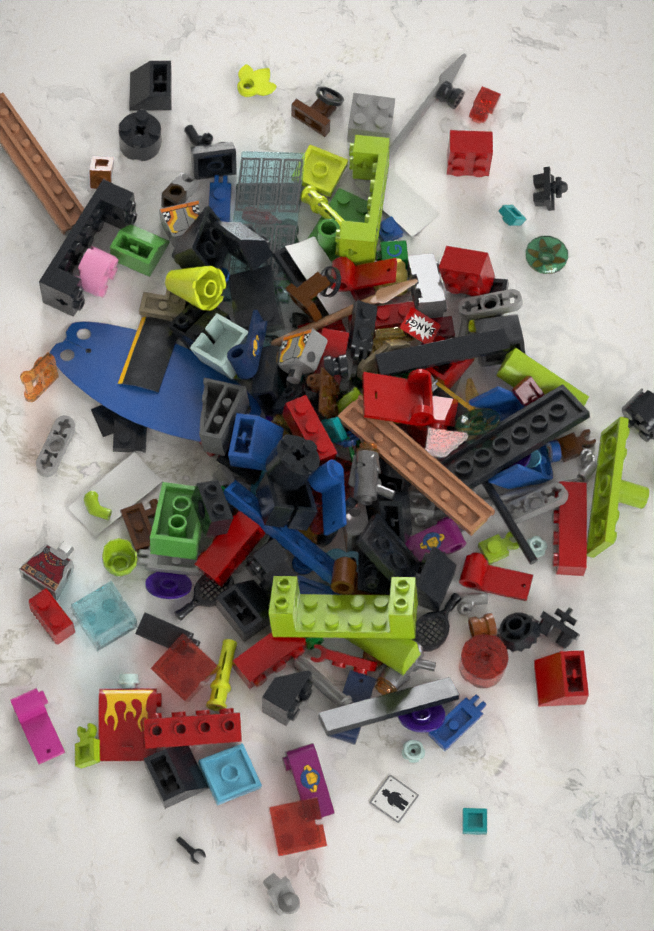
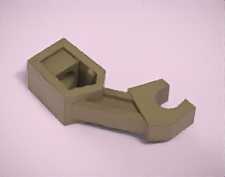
[357,339,410,380]

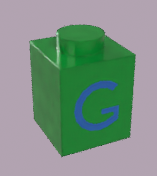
[376,240,408,270]

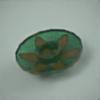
[525,236,568,274]
[455,408,500,436]

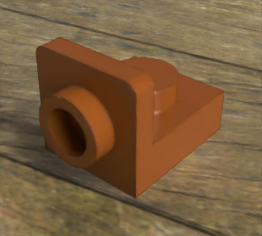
[89,156,114,189]

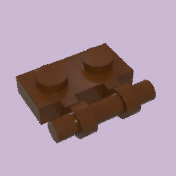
[120,499,158,553]

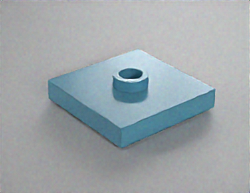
[198,743,262,806]

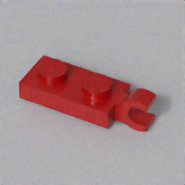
[310,645,378,675]

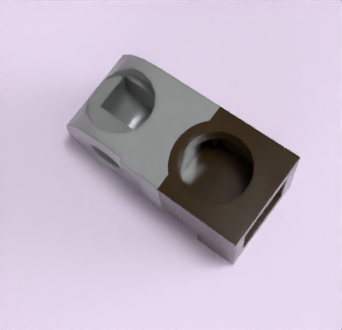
[161,172,199,208]

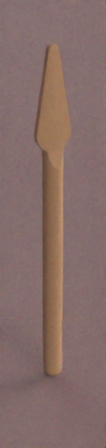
[271,279,418,347]

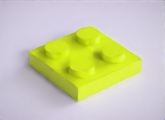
[292,144,348,197]

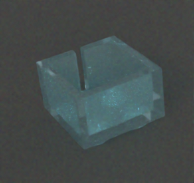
[71,581,138,652]

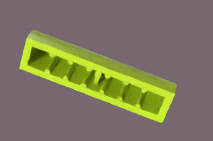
[495,348,589,406]
[344,638,421,675]

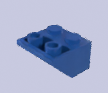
[228,413,284,471]

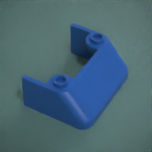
[469,386,553,489]

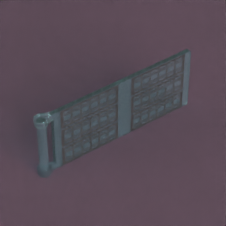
[223,151,305,304]

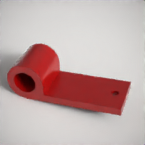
[331,257,397,292]
[459,552,534,601]

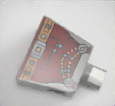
[19,541,74,600]

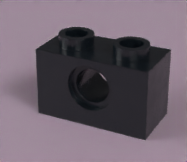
[191,480,233,537]

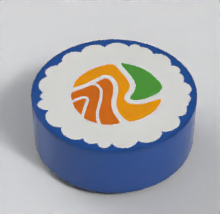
[546,440,561,463]

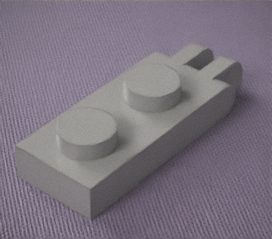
[137,546,201,576]

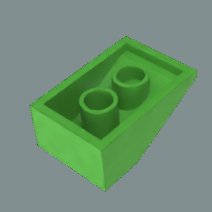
[150,482,202,560]

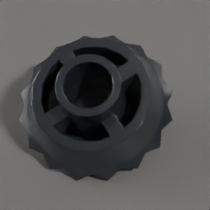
[496,612,541,652]

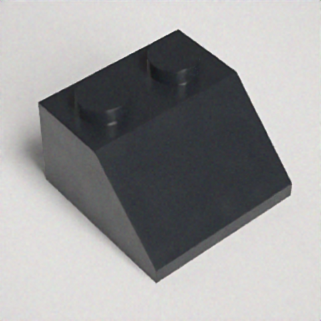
[190,142,237,180]
[213,222,273,271]

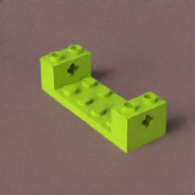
[335,135,390,266]
[269,576,418,639]

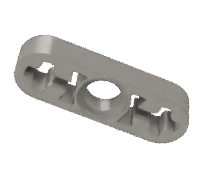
[458,289,523,320]
[36,415,75,477]
[506,483,568,524]

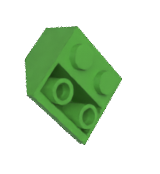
[109,225,170,277]

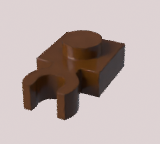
[556,429,596,463]

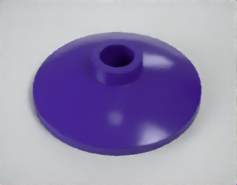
[145,572,192,599]
[398,705,445,732]

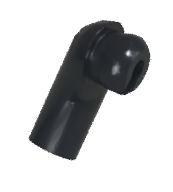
[184,125,213,146]

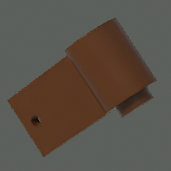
[331,557,381,595]

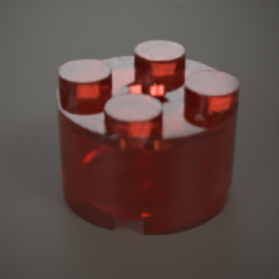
[459,634,509,688]

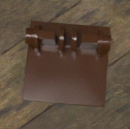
[307,367,340,419]

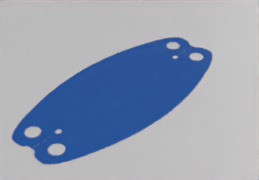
[50,321,262,442]

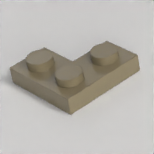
[139,289,187,321]

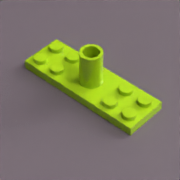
[587,416,649,558]

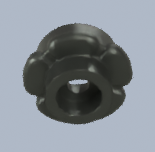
[289,312,310,329]

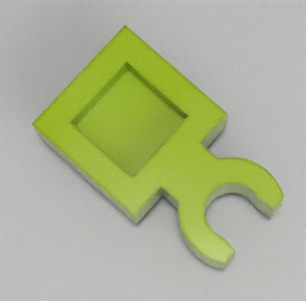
[478,531,519,565]
[75,723,100,769]

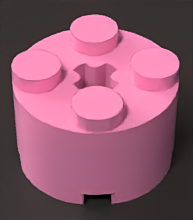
[75,246,119,298]

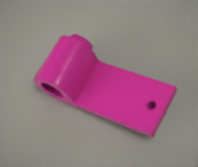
[10,688,65,764]

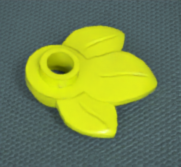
[237,64,277,97]

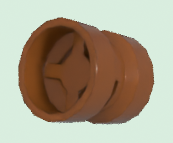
[468,613,497,640]

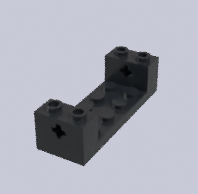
[39,179,138,317]

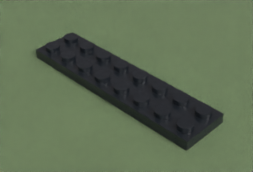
[435,384,590,509]

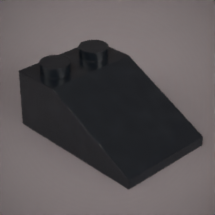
[171,206,228,270]
[229,265,285,333]

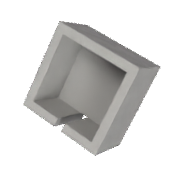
[347,93,395,143]

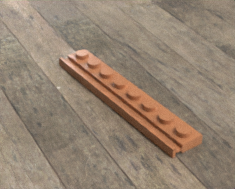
[0,92,84,235]
[337,394,495,536]

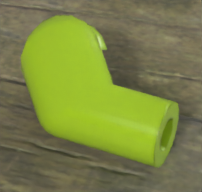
[84,491,112,520]

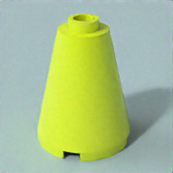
[165,266,226,311]

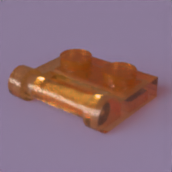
[20,352,59,402]

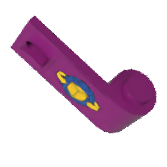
[405,517,467,562]
[282,743,335,822]

